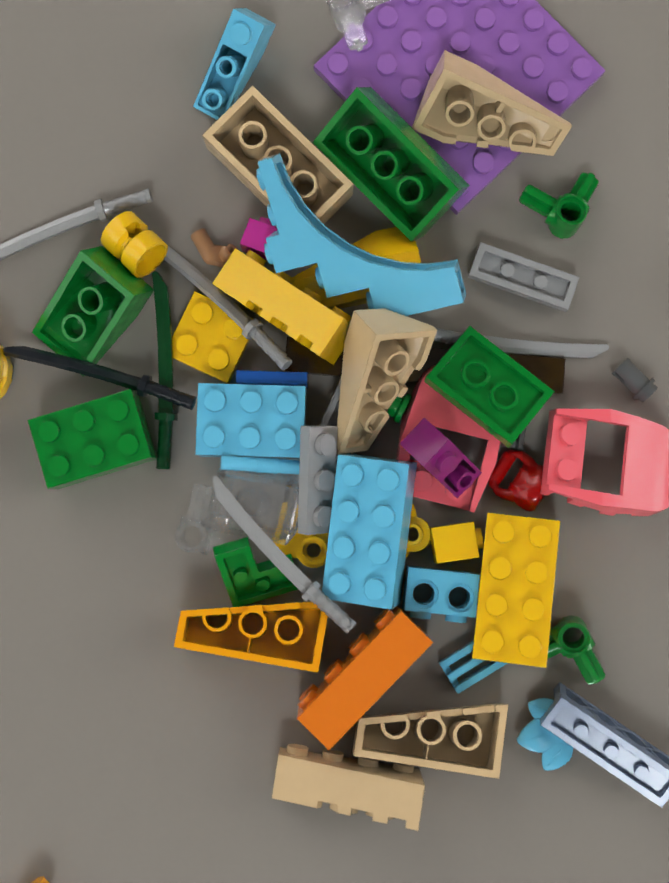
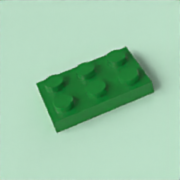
[424,326,555,448]

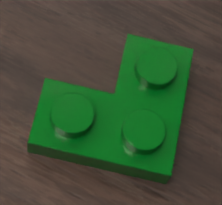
[213,537,298,607]

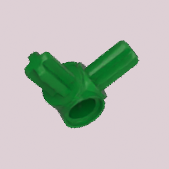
[519,172,599,239]
[547,615,606,685]

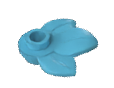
[517,698,573,771]

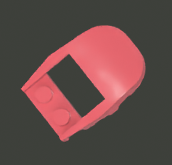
[396,364,501,513]
[540,408,669,516]

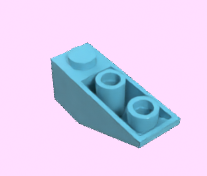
[193,8,276,120]

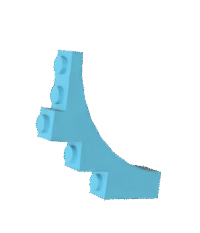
[256,154,466,316]

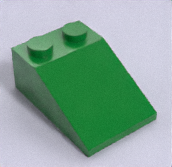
[32,246,154,376]

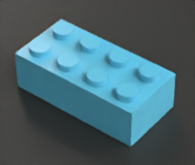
[322,453,417,610]

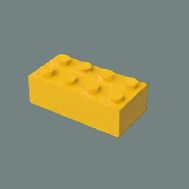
[472,513,560,668]

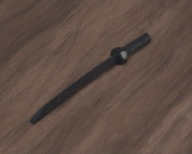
[3,346,197,410]

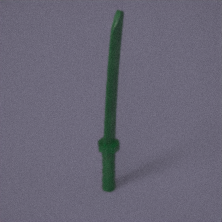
[152,271,178,469]

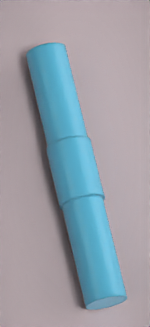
[220,455,300,475]

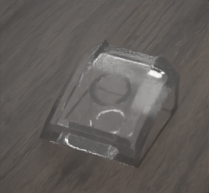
[207,467,299,545]

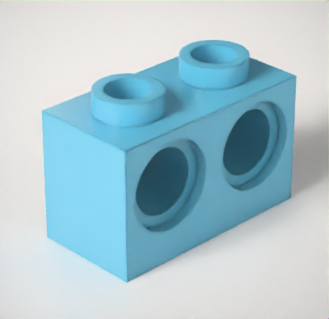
[402,565,480,623]

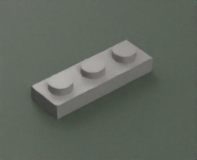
[468,242,580,312]
[298,425,338,535]

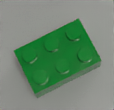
[28,389,158,490]

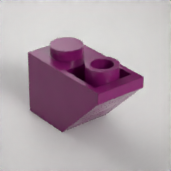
[400,418,482,499]

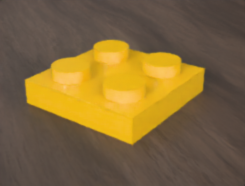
[172,291,253,384]

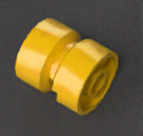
[101,211,168,278]

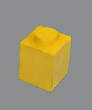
[430,521,484,564]

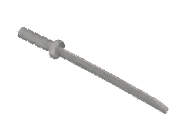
[0,188,153,261]
[164,246,292,370]
[434,328,609,358]
[213,476,357,633]

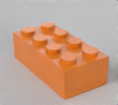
[297,605,433,750]

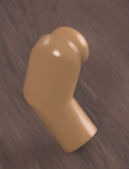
[190,228,238,267]

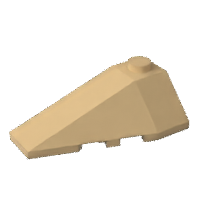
[412,50,572,156]

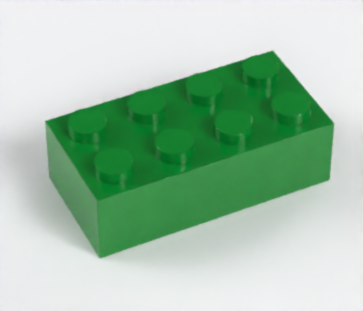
[312,87,470,242]

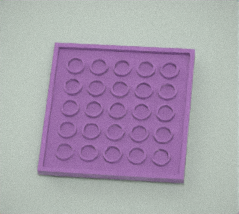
[314,0,606,215]

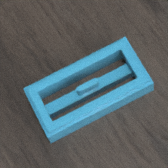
[438,640,508,694]

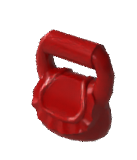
[488,449,545,512]

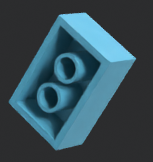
[195,383,307,460]

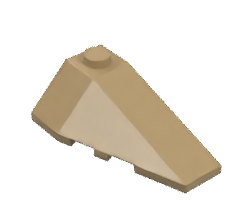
[337,308,437,455]

